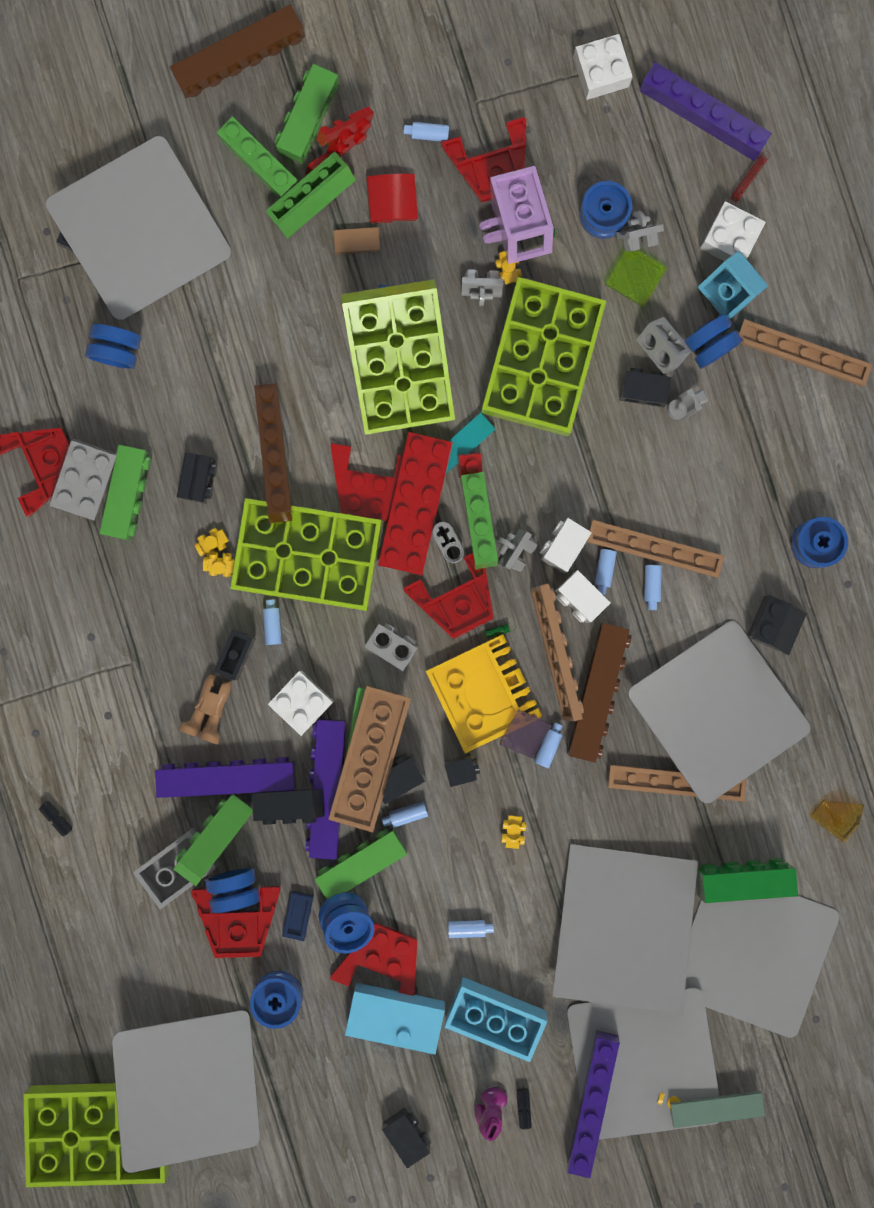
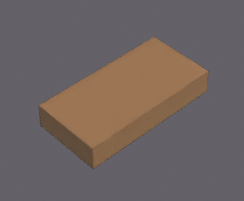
[334,227,380,255]

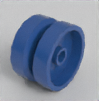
[579,181,632,239]
[684,314,744,369]
[85,324,142,369]
[791,517,848,568]
[204,867,261,913]
[318,892,375,953]
[250,971,303,1029]

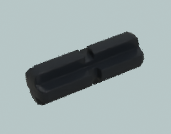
[39,801,73,837]
[517,1088,532,1130]

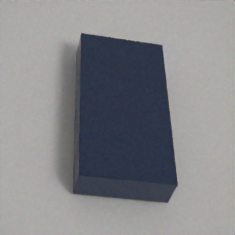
[282,891,314,941]

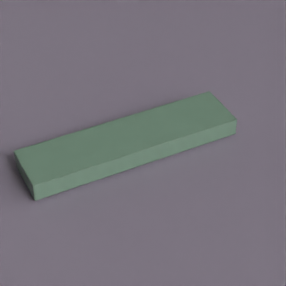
[670,1091,765,1128]

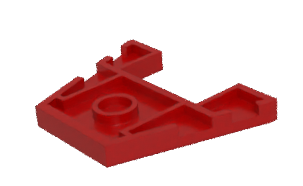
[305,106,374,176]
[441,117,526,203]
[0,428,70,517]
[330,443,402,522]
[403,553,494,640]
[191,886,281,958]
[330,922,418,996]

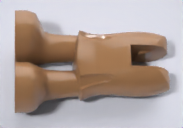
[178,674,231,744]

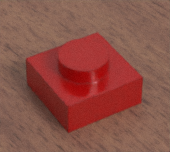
[457,452,483,478]

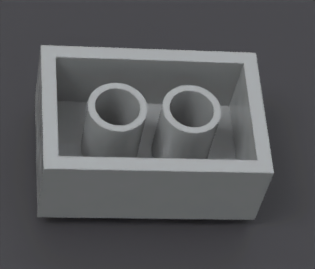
[49,438,117,520]
[133,828,220,910]

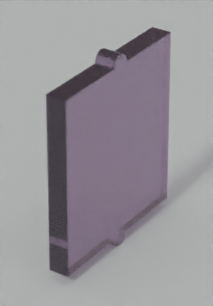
[500,709,551,758]

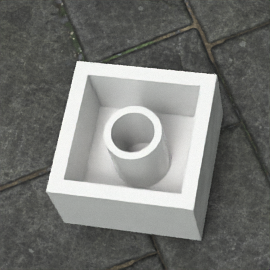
[573,34,632,100]
[700,201,766,261]
[540,518,592,574]
[555,570,610,623]
[268,670,334,736]

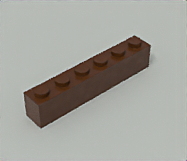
[169,4,305,98]
[254,383,293,523]
[567,623,632,763]

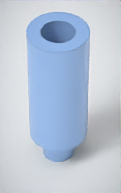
[404,122,449,142]
[594,549,617,595]
[644,565,662,610]
[263,600,282,645]
[534,722,563,768]
[382,801,428,827]
[448,920,494,938]

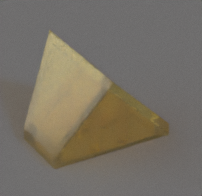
[810,799,864,843]

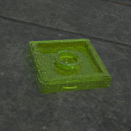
[605,250,667,308]

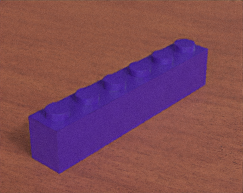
[640,62,772,161]
[305,719,346,859]
[155,757,296,798]
[567,1030,620,1178]

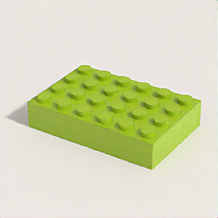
[481,277,606,437]
[341,279,455,435]
[230,498,382,611]
[23,1083,170,1187]

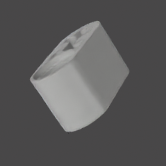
[433,522,464,564]

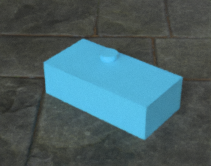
[444,977,548,1062]
[345,982,445,1054]

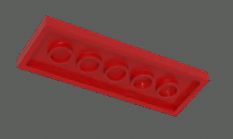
[377,432,453,575]

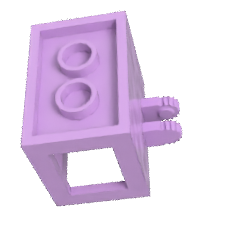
[480,166,554,264]

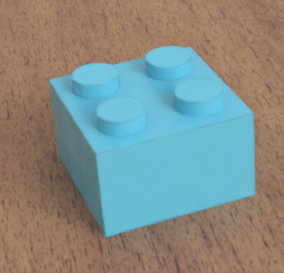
[698,251,768,319]

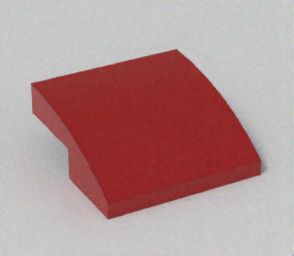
[366,174,418,223]

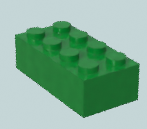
[696,858,798,903]

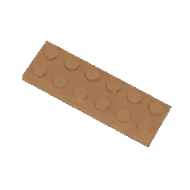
[530,584,584,721]
[328,686,411,832]

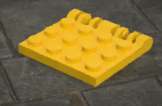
[426,634,542,753]

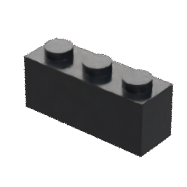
[252,789,325,825]

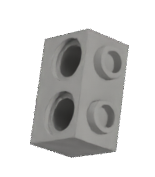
[636,317,692,374]
[365,622,418,671]

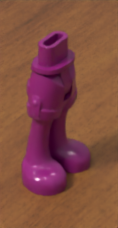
[474,1087,508,1141]

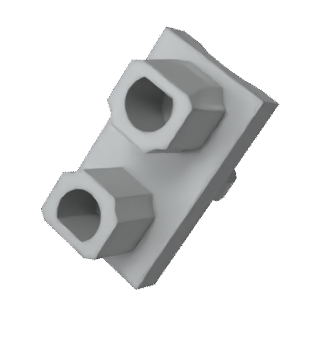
[616,211,664,251]
[461,269,503,306]
[667,388,708,422]
[497,529,538,572]

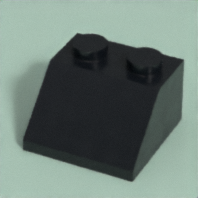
[747,595,807,655]
[383,753,426,804]

